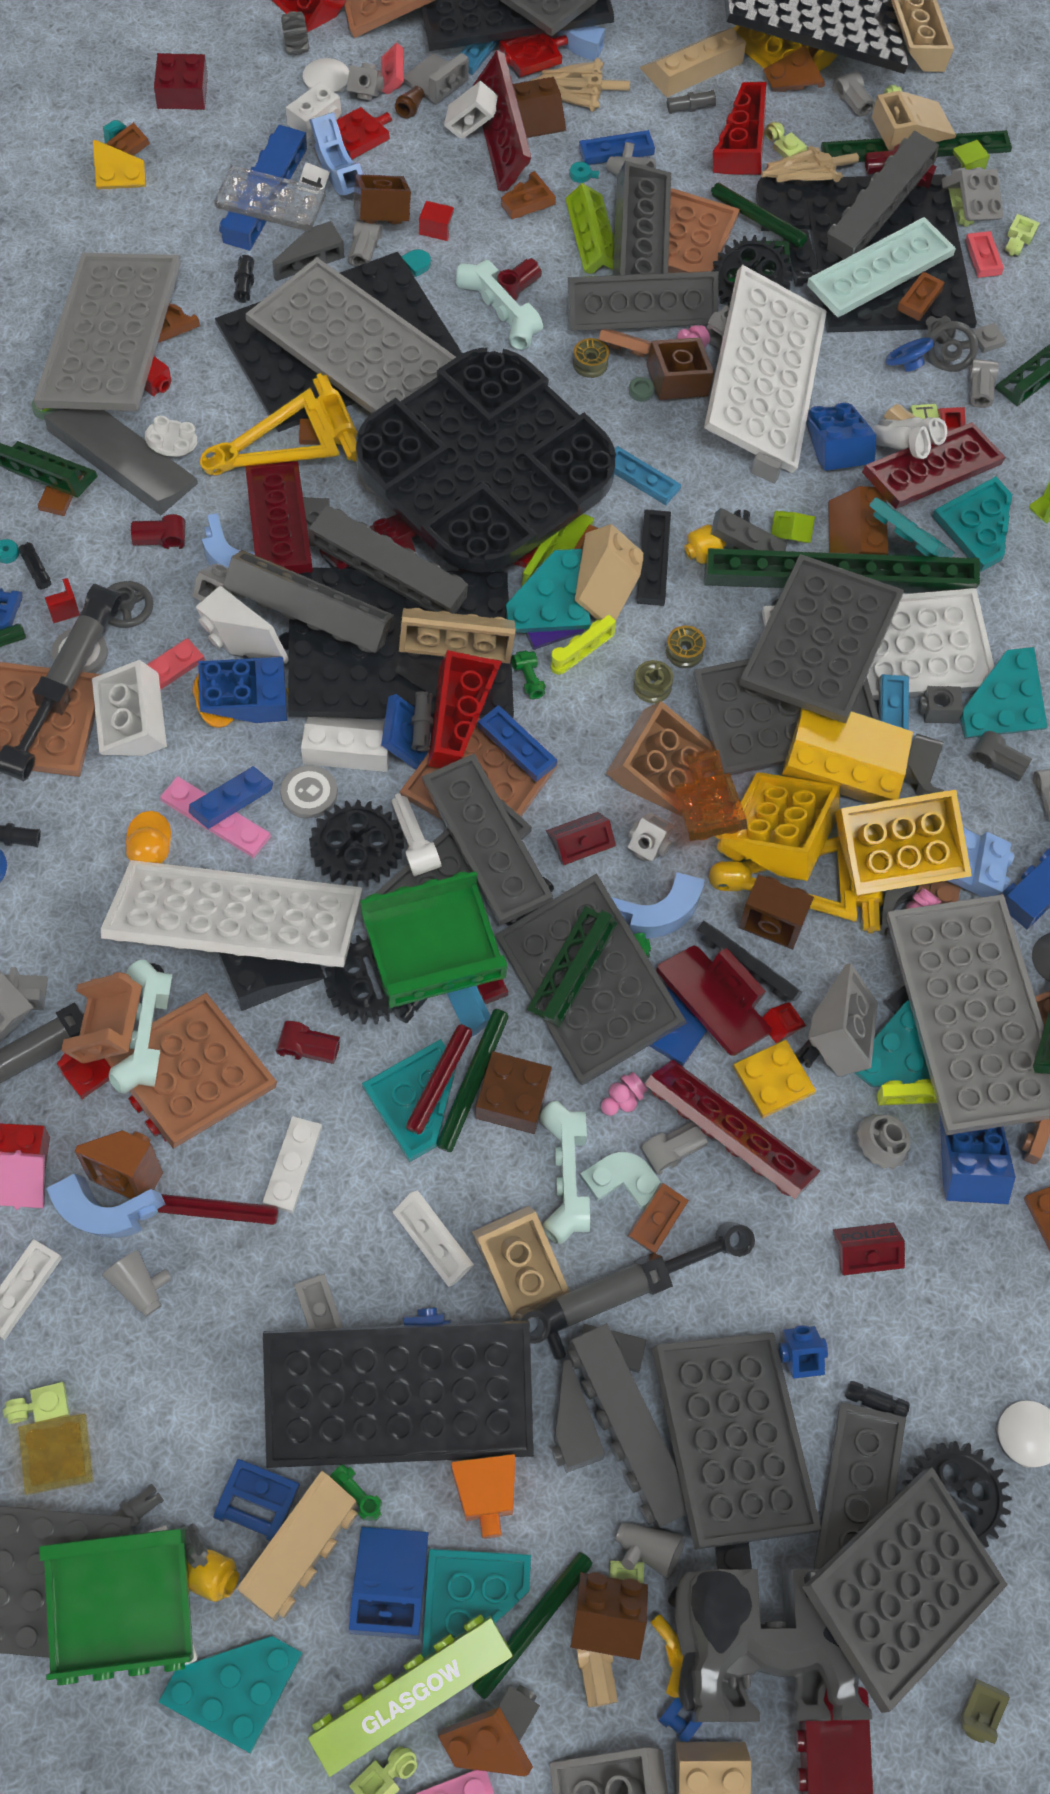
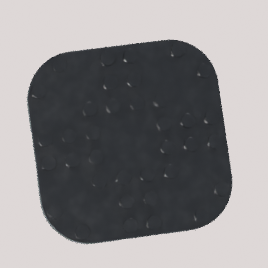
[356,347,616,572]

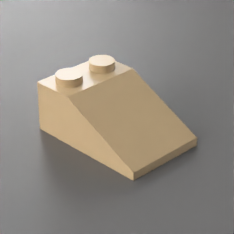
[575,524,644,621]
[472,1206,569,1321]

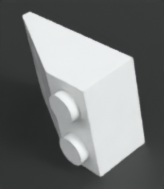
[196,586,289,664]

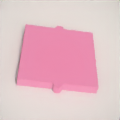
[0,1150,45,1210]

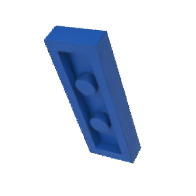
[579,130,655,165]
[478,705,557,782]
[188,766,273,829]

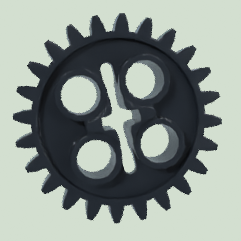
[712,235,792,307]
[309,800,404,887]
[324,935,411,1025]
[902,1441,1012,1548]

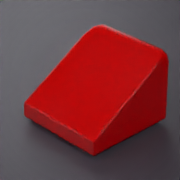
[937,407,966,432]
[762,1002,806,1043]

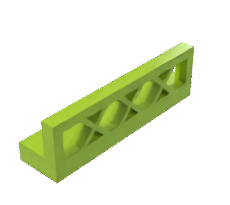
[565,183,614,274]
[522,513,594,586]

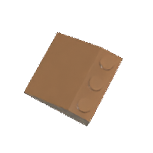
[606,701,717,818]

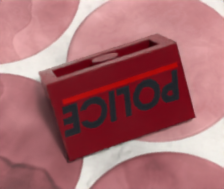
[546,812,616,865]
[833,1222,905,1276]

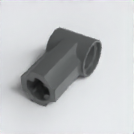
[971,731,1032,781]

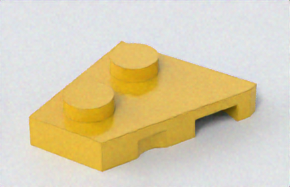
[93,140,146,189]

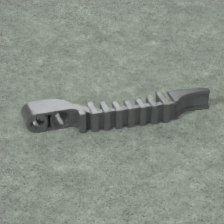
[879,733,944,936]

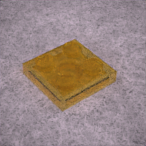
[18,1414,94,1496]

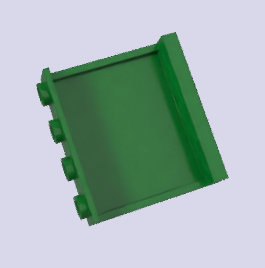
[360,871,507,1008]
[39,1528,194,1685]

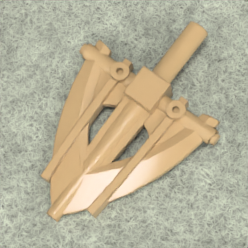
[531,58,630,112]
[761,146,859,182]

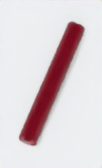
[407,1024,472,1135]
[157,1194,279,1225]

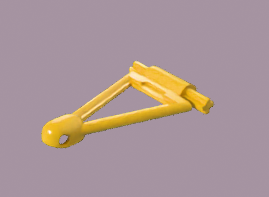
[200,373,357,475]
[708,836,883,934]

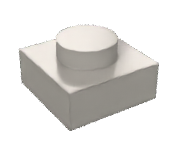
[973,323,1006,353]

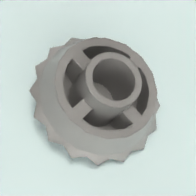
[856,1114,911,1170]

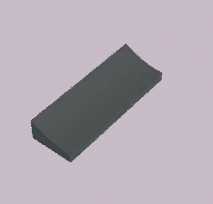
[613,161,671,275]
[44,409,198,516]

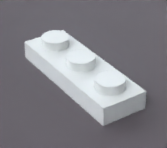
[262,1116,322,1213]
[393,1190,474,1287]
[0,1239,62,1341]

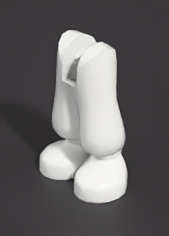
[872,417,947,459]

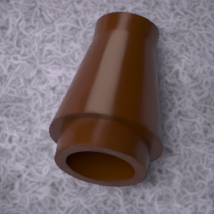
[395,86,425,118]

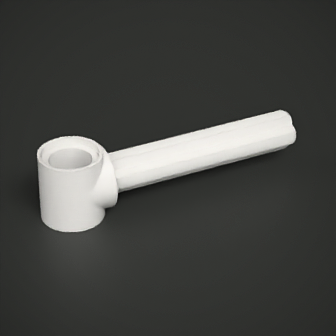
[391,793,442,877]

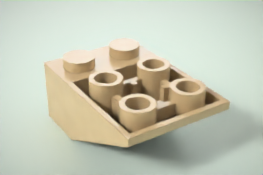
[872,91,956,151]
[675,1742,751,1794]

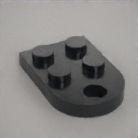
[756,177,810,231]

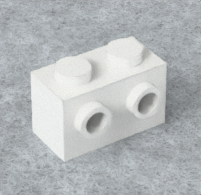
[444,81,498,139]
[286,82,341,139]

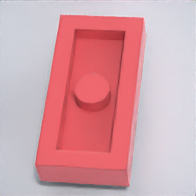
[381,43,404,94]
[965,231,1004,278]
[147,638,205,690]

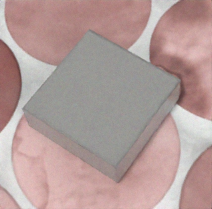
[751,452,782,484]

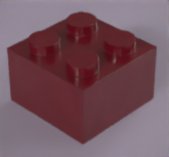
[154,53,208,110]

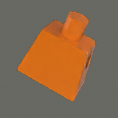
[451,1454,515,1539]

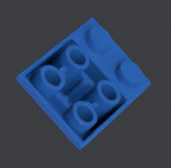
[806,402,876,471]
[198,657,287,723]
[940,1115,1016,1204]
[349,1527,429,1640]

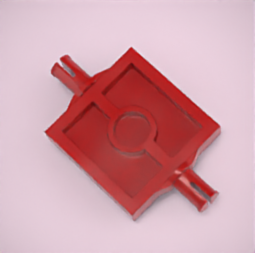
[499,33,568,77]
[337,107,392,160]

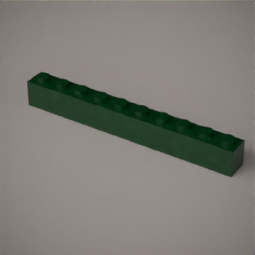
[704,548,980,593]

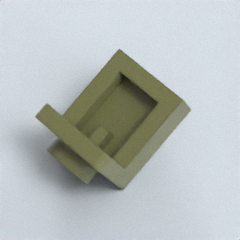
[960,1679,1010,1744]

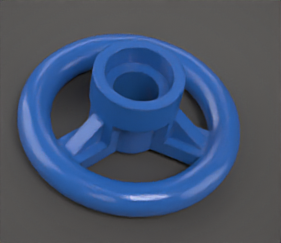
[885,337,934,372]

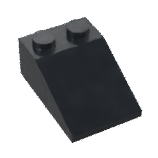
[218,952,325,1011]

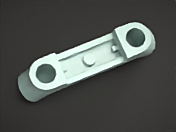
[456,260,543,350]
[109,960,172,1094]
[539,1101,590,1244]

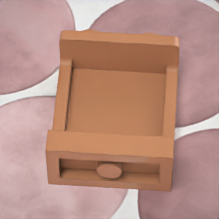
[61,972,142,1063]

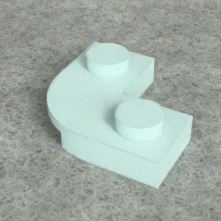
[580,1152,661,1210]

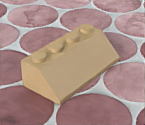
[891,0,954,72]
[640,28,746,97]
[399,608,516,664]
[236,1470,358,1621]

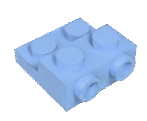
[947,828,1014,897]

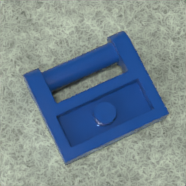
[213,1459,300,1541]

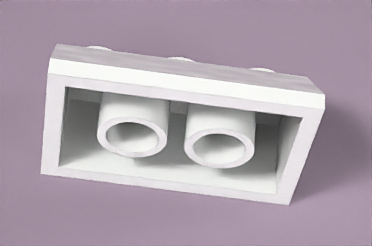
[92,660,167,756]
[301,717,390,772]

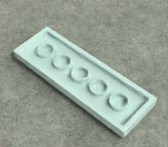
[807,217,956,317]

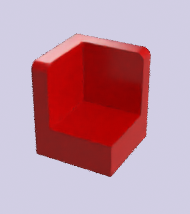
[419,201,454,241]
[45,578,80,624]

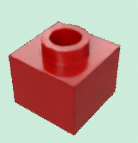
[144,356,172,397]

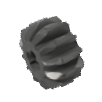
[281,11,310,55]

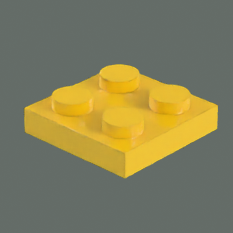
[733,1040,816,1119]

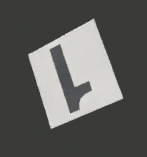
[297,162,330,197]

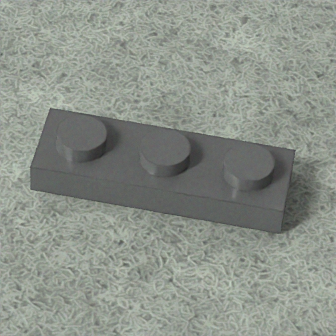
[711,508,787,551]

